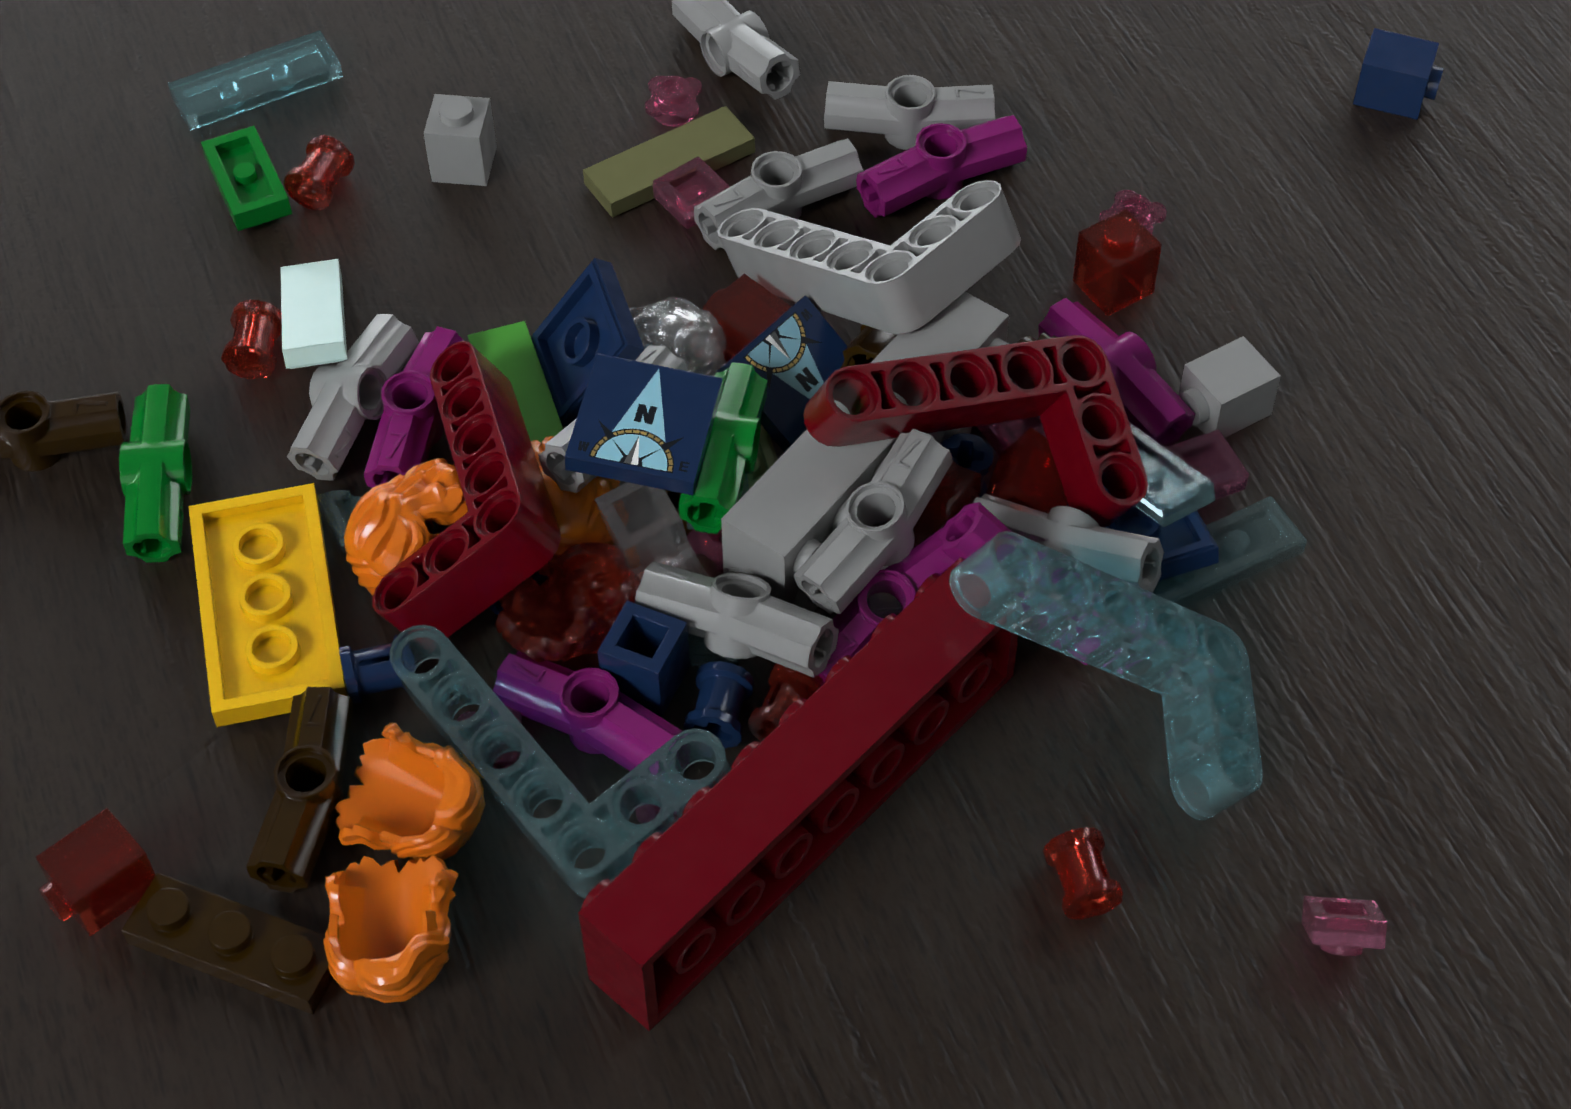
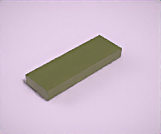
[583,106,755,218]

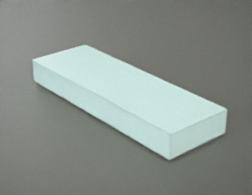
[280,259,347,369]

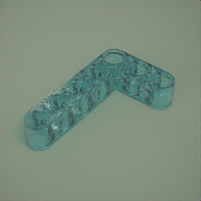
[949,531,1263,821]
[390,625,731,898]

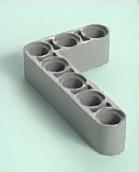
[717,180,1021,334]

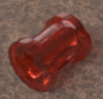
[283,135,355,210]
[221,300,282,379]
[748,664,824,742]
[1043,827,1123,920]

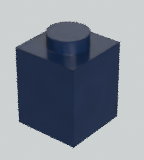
[1353,28,1444,119]
[597,601,690,717]

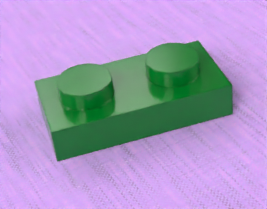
[201,126,292,231]

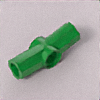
[679,362,768,534]
[119,384,192,563]

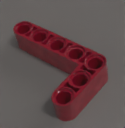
[803,335,1148,528]
[372,341,561,648]

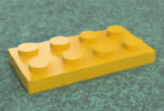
[188,483,348,727]

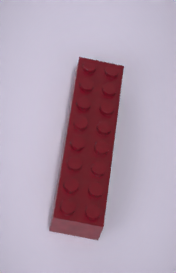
[578,557,1023,1032]

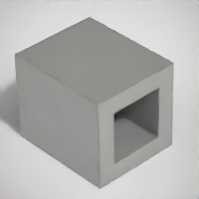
[423,94,497,186]
[1179,336,1281,444]

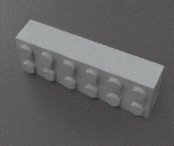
[721,292,1009,612]

